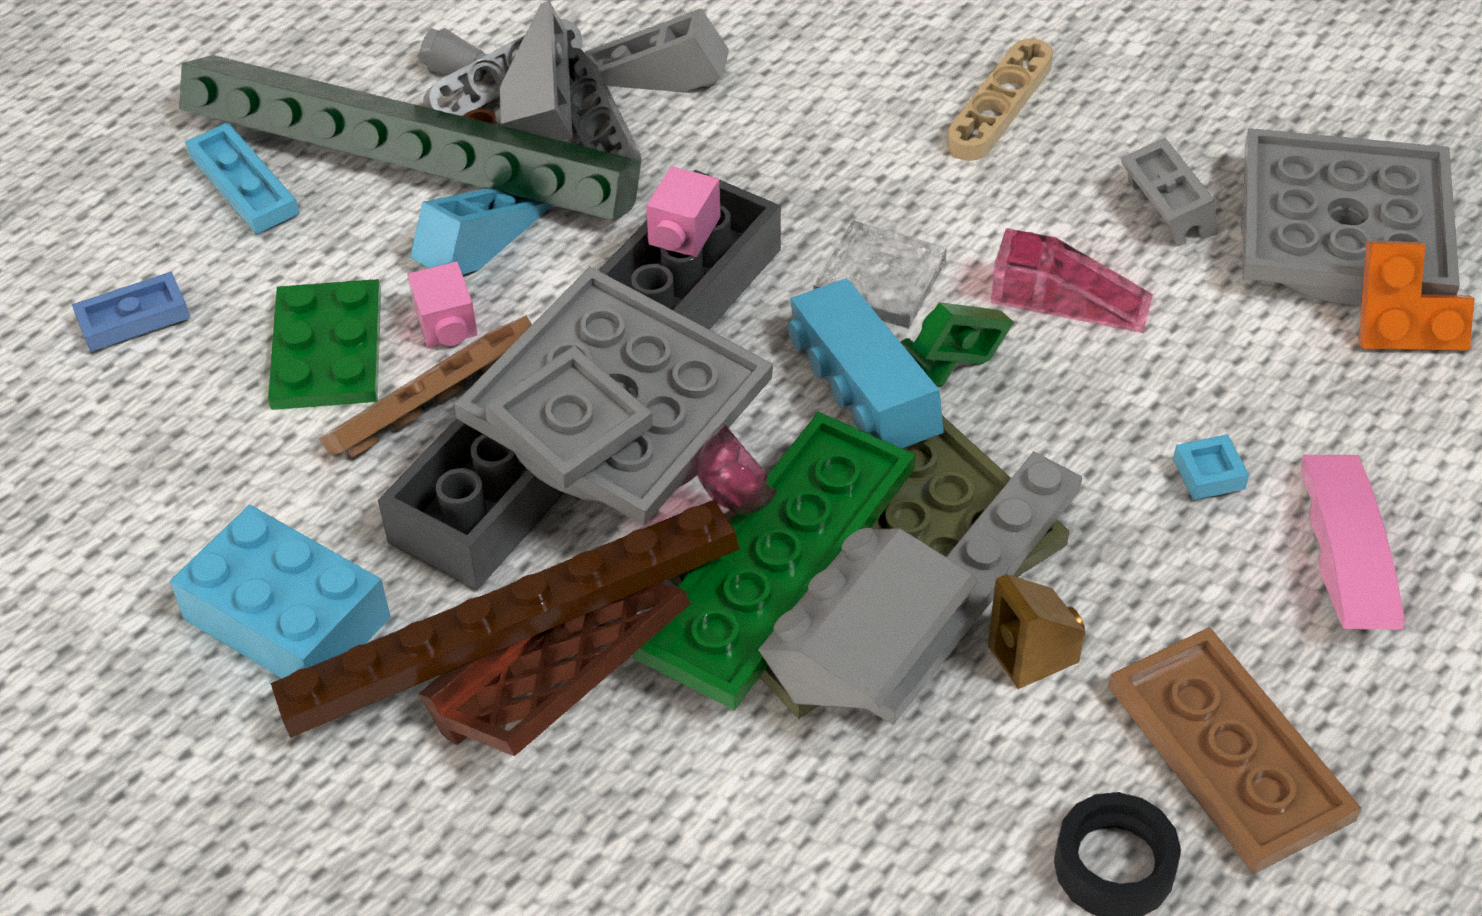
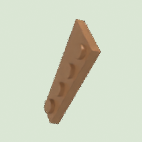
[319,315,532,457]

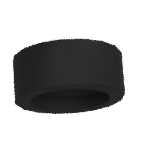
[1054,792,1181,916]

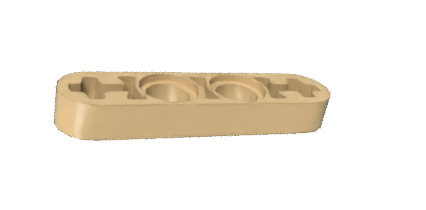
[947,38,1053,161]

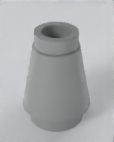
[419,28,488,81]

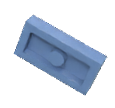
[72,271,190,352]

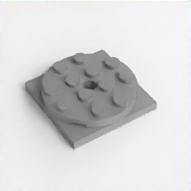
[1241,128,1460,305]
[455,266,773,526]

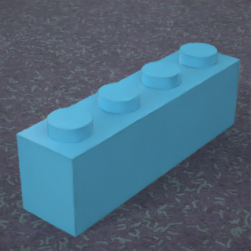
[787,278,944,448]

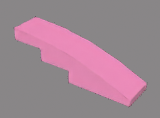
[1301,454,1405,630]

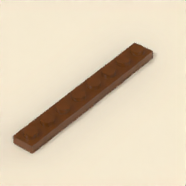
[271,499,740,738]

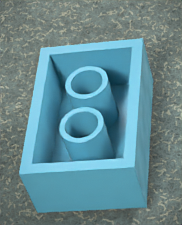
[170,504,391,678]

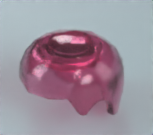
[696,424,777,515]

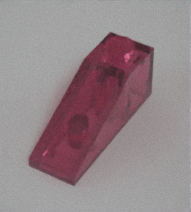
[991,228,1153,333]

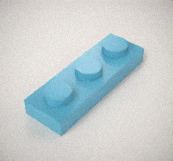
[185,122,300,235]

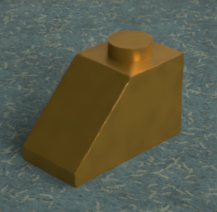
[988,574,1085,689]

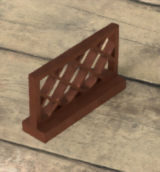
[418,583,691,756]

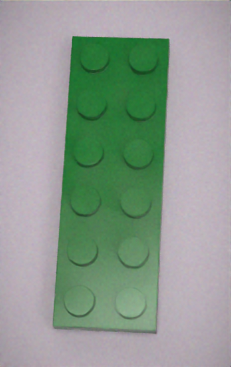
[633,412,915,711]

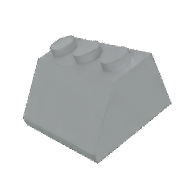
[758,528,978,709]

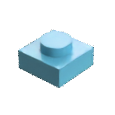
[1173,434,1249,500]

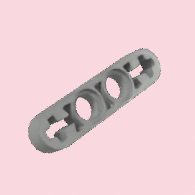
[423,19,582,116]

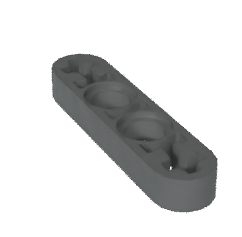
[568,48,641,160]

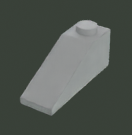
[495,1,573,141]
[576,8,729,93]

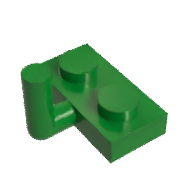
[900,302,1014,387]

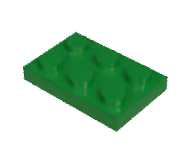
[268,279,381,410]

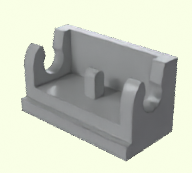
[1121,137,1217,246]

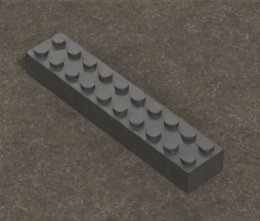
[378,169,781,590]

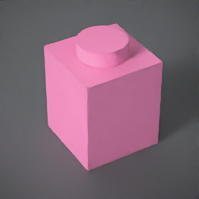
[646,166,721,257]
[407,261,478,348]

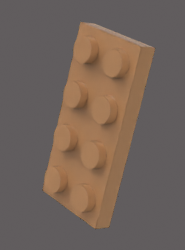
[1108,627,1361,874]

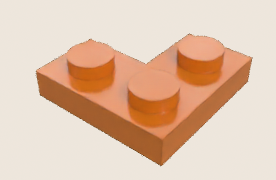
[1359,241,1475,350]

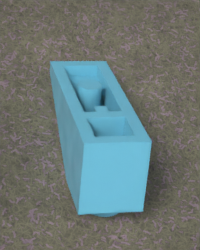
[410,188,553,274]

